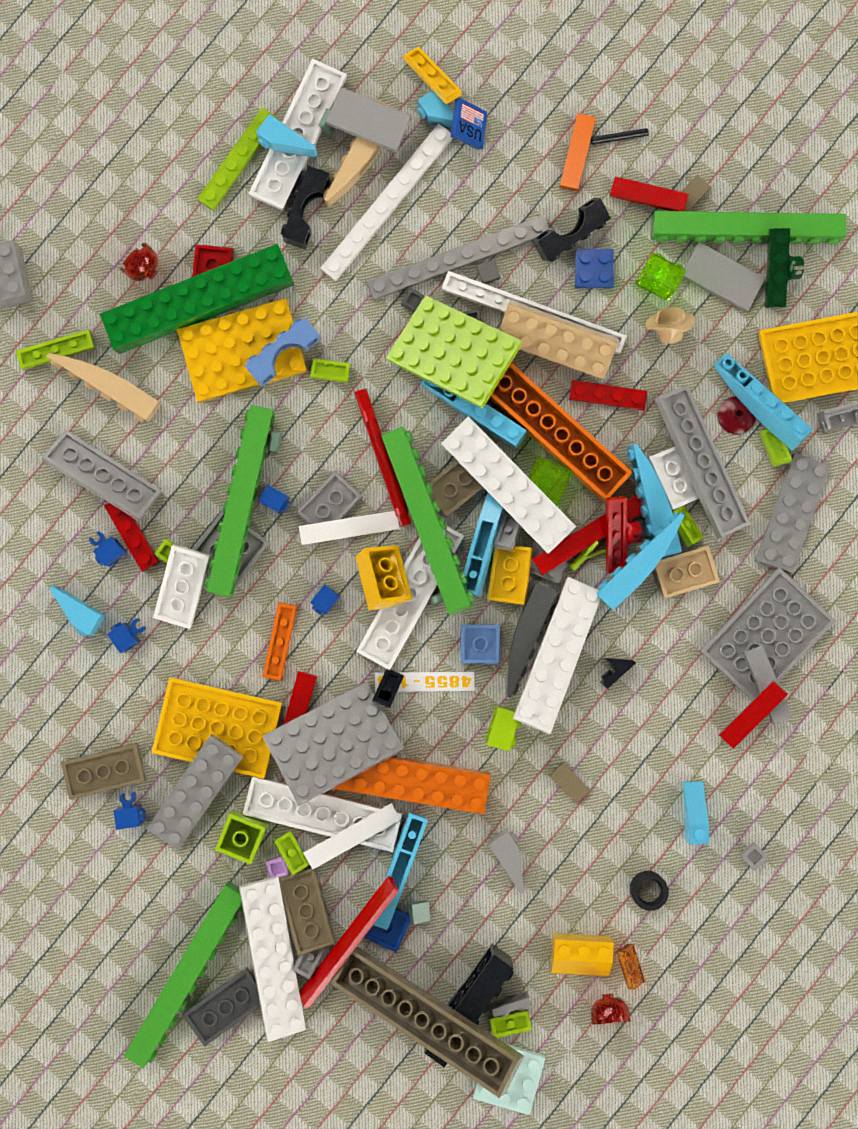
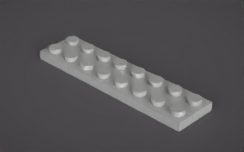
[655,385,750,539]

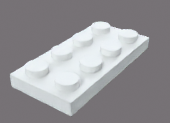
[153,544,211,629]

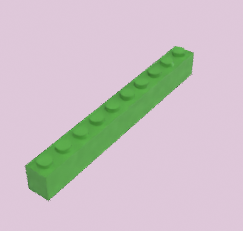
[651,211,846,245]
[205,405,275,598]
[381,427,475,615]
[124,881,243,1068]

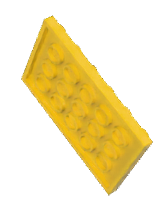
[177,298,307,403]
[758,312,858,404]
[152,677,283,779]

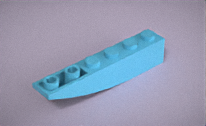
[713,353,813,451]
[420,379,527,450]
[627,444,682,557]
[464,493,504,597]
[597,511,685,610]
[374,811,428,930]

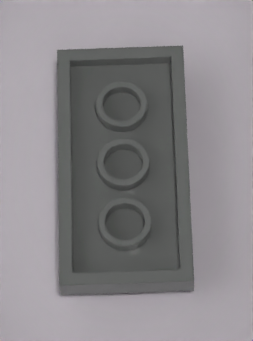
[182,967,261,1047]

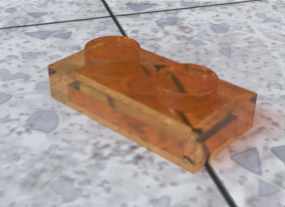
[617,944,645,990]

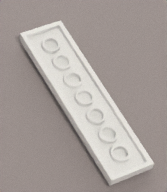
[249,59,347,212]
[441,416,577,554]
[356,526,464,670]
[513,577,601,734]
[243,776,402,852]
[239,876,306,1042]

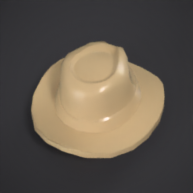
[646,306,695,344]

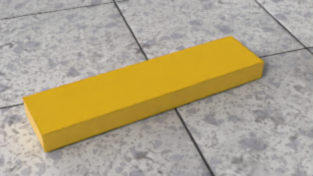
[403,46,462,104]

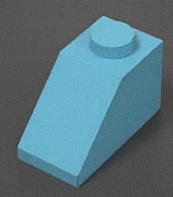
[417,90,453,128]

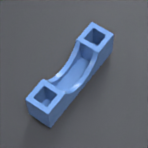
[245,317,321,387]

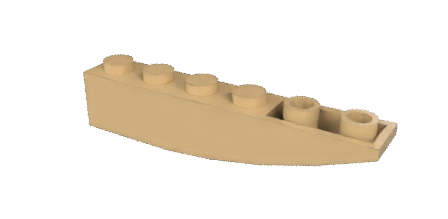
[323,100,395,207]
[47,353,161,422]

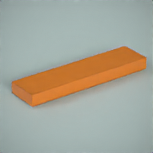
[560,113,596,192]
[262,602,298,681]

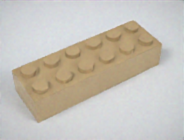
[499,300,618,379]

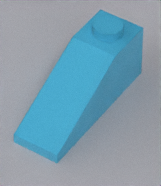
[256,114,318,158]
[50,586,106,637]
[683,781,710,844]

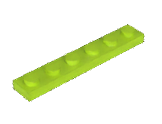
[197,107,278,212]

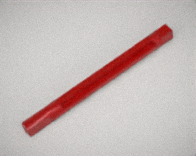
[354,389,411,527]

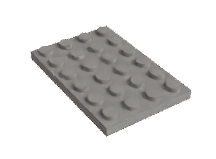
[699,568,836,701]
[263,682,404,806]

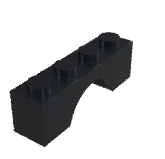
[281,166,331,250]
[532,198,611,262]

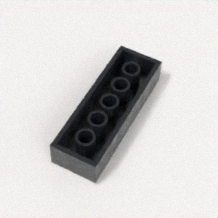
[425,943,514,1067]

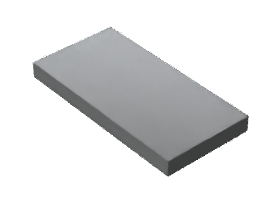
[326,87,411,153]
[680,242,766,312]

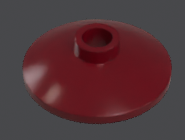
[717,396,756,434]

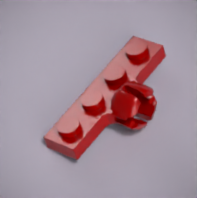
[606,496,643,573]

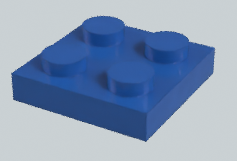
[575,249,614,288]

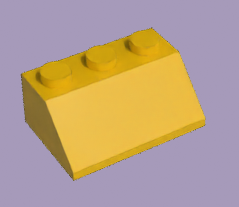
[355,545,412,611]
[550,933,614,976]

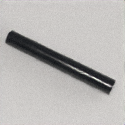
[591,128,649,145]

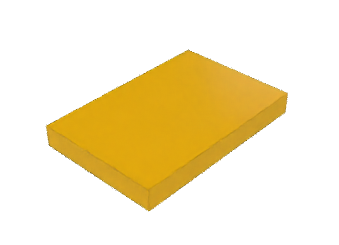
[487,546,533,605]

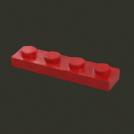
[569,380,647,411]
[104,503,160,572]

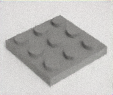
[193,510,270,589]

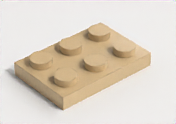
[654,545,720,599]

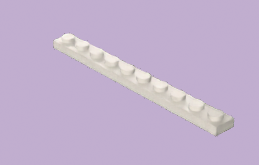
[320,123,453,282]
[442,271,627,355]

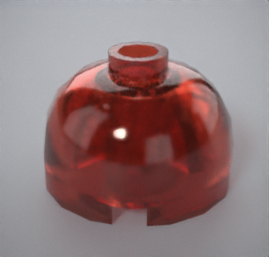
[120,242,158,281]
[591,993,631,1025]

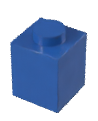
[258,485,290,514]
[310,584,341,615]

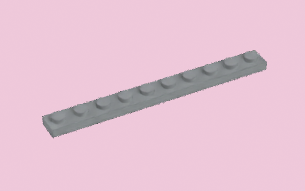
[367,215,549,301]

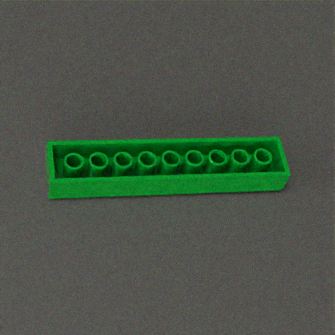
[99,243,294,354]

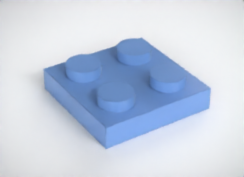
[460,624,500,664]

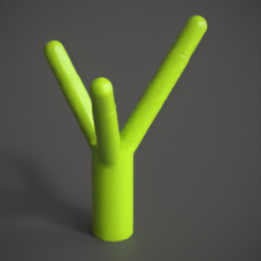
[569,541,606,571]

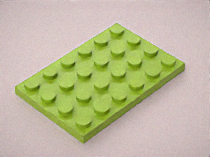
[386,295,523,409]

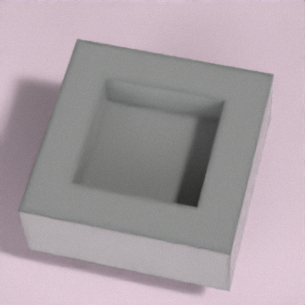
[739,842,769,871]

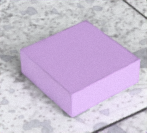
[265,856,290,878]

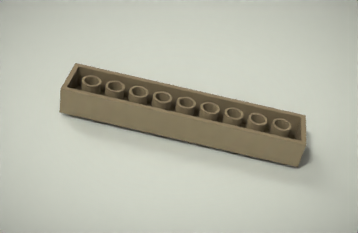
[331,947,524,1098]

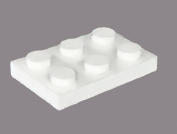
[647,446,699,510]

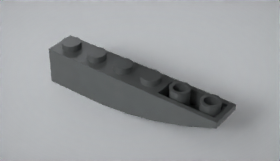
[506,582,559,698]

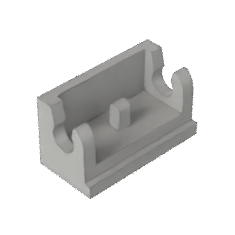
[817,401,858,433]

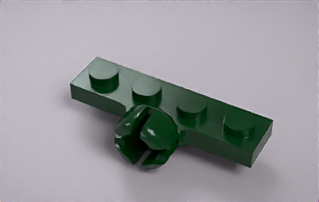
[765,228,804,307]

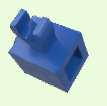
[89,531,128,567]
[107,618,146,653]
[113,792,146,830]

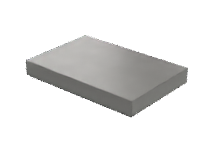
[296,471,363,524]

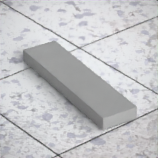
[743,645,793,725]

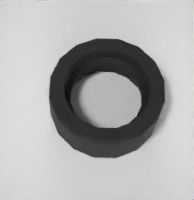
[630,871,669,911]

